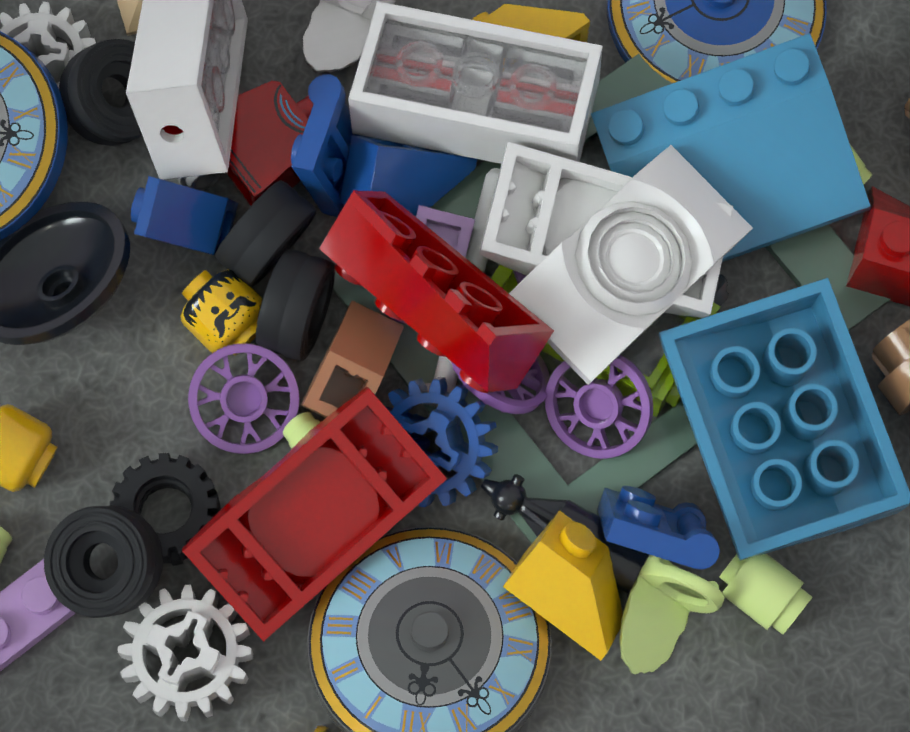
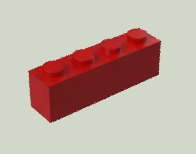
[319,190,554,393]

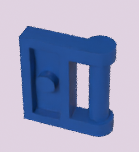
[291,74,367,217]
[597,486,720,569]

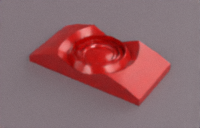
[182,387,447,642]

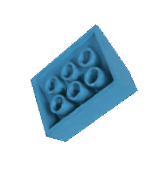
[591,33,871,262]
[658,278,910,561]

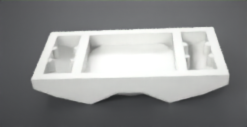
[479,142,733,318]
[509,145,753,385]

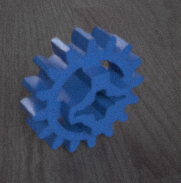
[385,377,498,507]

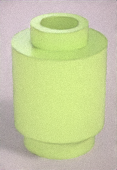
[719,553,812,635]

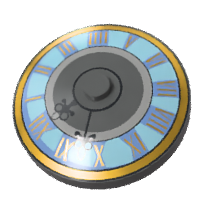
[307,526,552,732]

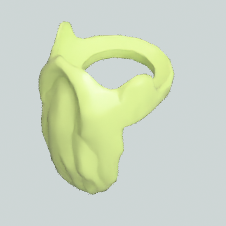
[619,555,725,674]

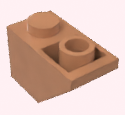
[300,300,404,418]

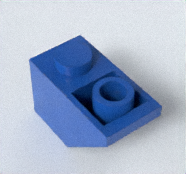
[131,176,238,256]

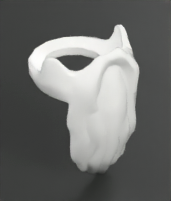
[303,0,396,73]

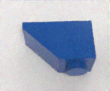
[340,135,477,217]

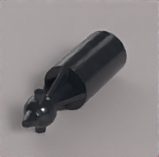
[481,474,649,593]

